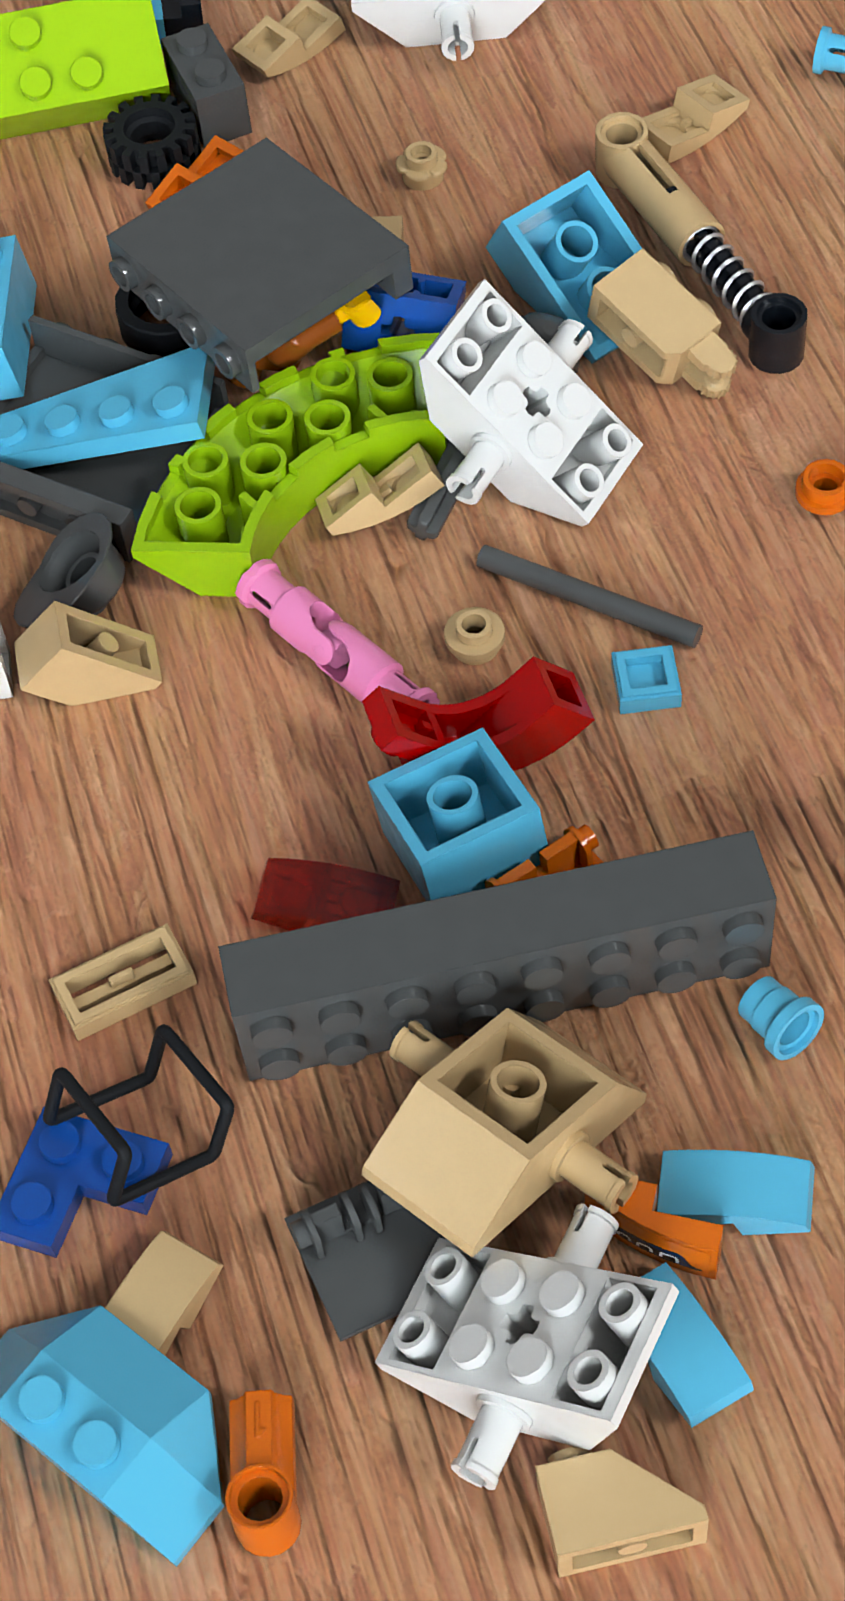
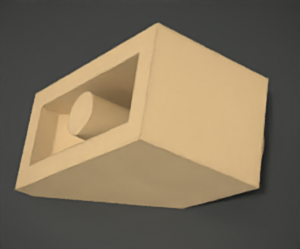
[14,601,162,706]
[535,1447,709,1578]

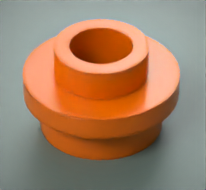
[795,459,845,515]

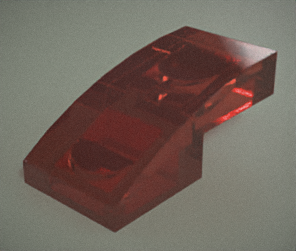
[251,858,400,931]

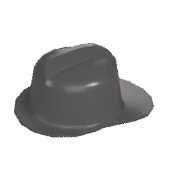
[13,512,126,628]

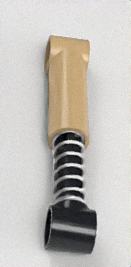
[595,112,808,374]

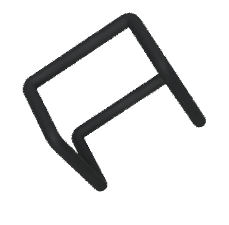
[43,1024,234,1207]

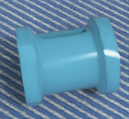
[812,26,845,75]

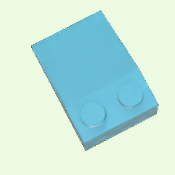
[485,170,642,364]

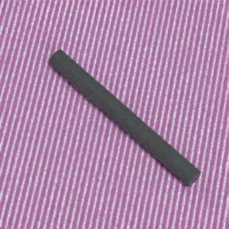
[476,545,703,648]

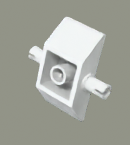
[351,0,545,61]
[419,279,643,527]
[374,1203,679,1490]

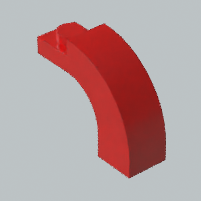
[362,656,595,771]

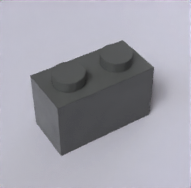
[160,23,252,148]

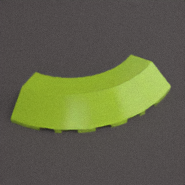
[131,333,447,597]

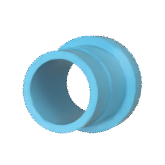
[738,976,824,1060]

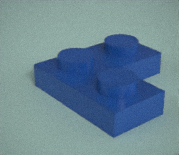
[0,1107,173,1258]

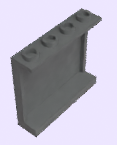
[106,138,413,393]
[0,315,229,563]

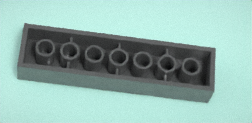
[218,830,777,1081]

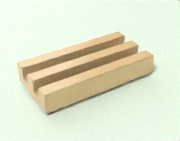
[48,923,197,1041]

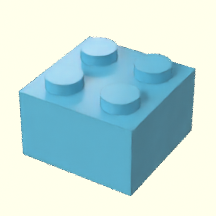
[368,727,548,901]

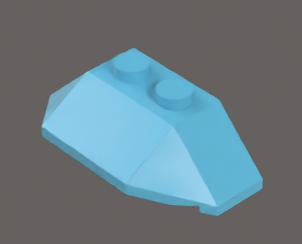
[0,1305,225,1567]

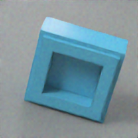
[611,645,682,714]

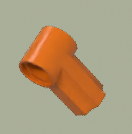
[225,1389,302,1557]

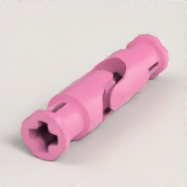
[235,559,440,704]

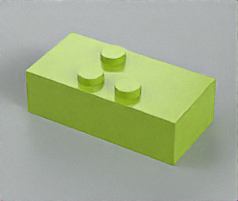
[0,0,171,140]

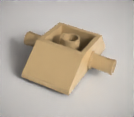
[361,1008,647,1257]

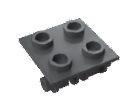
[284,1181,446,1342]

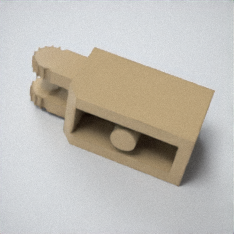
[587,248,738,400]

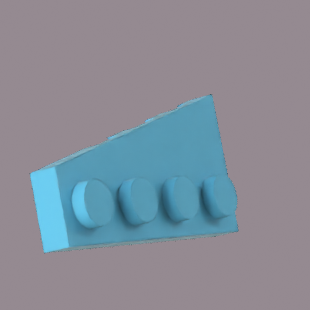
[0,348,215,469]

